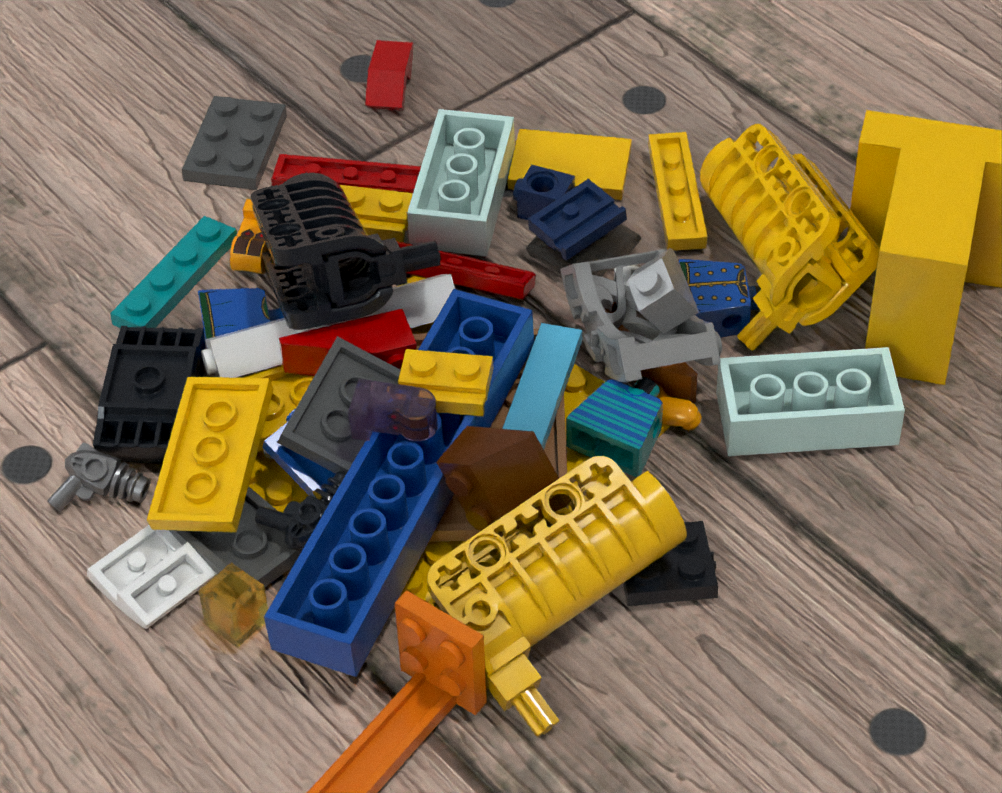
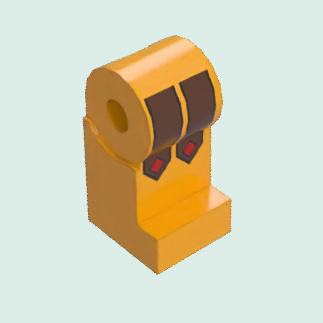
[230,199,268,275]

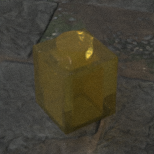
[198,562,268,648]

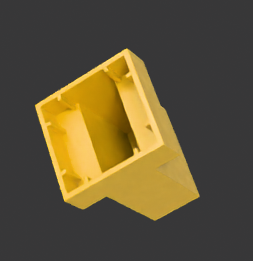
[847,110,1002,385]

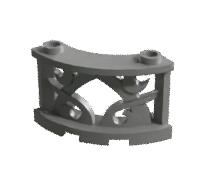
[560,249,722,382]

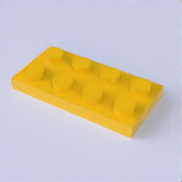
[147,377,274,532]

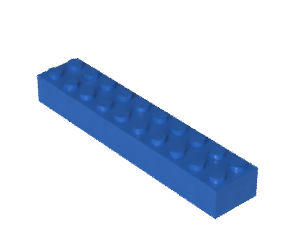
[264,289,534,677]

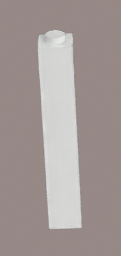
[201,274,455,378]

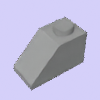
[627,248,699,334]

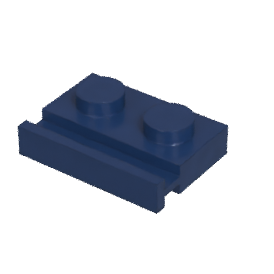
[528,179,627,261]

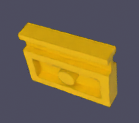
[340,185,413,242]
[394,349,494,417]

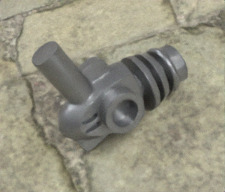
[47,442,151,512]

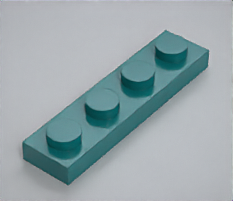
[110,216,237,328]

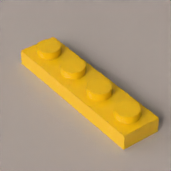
[648,132,707,251]

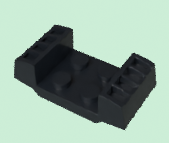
[93,326,206,464]

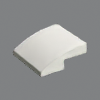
[87,525,217,629]

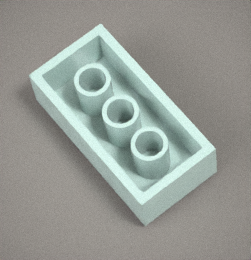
[407,109,515,256]
[716,347,905,456]

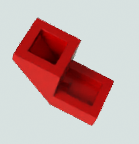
[365,40,414,111]

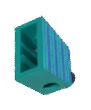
[566,377,663,478]

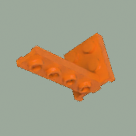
[307,590,487,793]

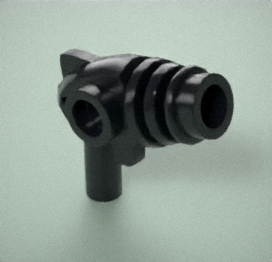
[255,472,345,550]

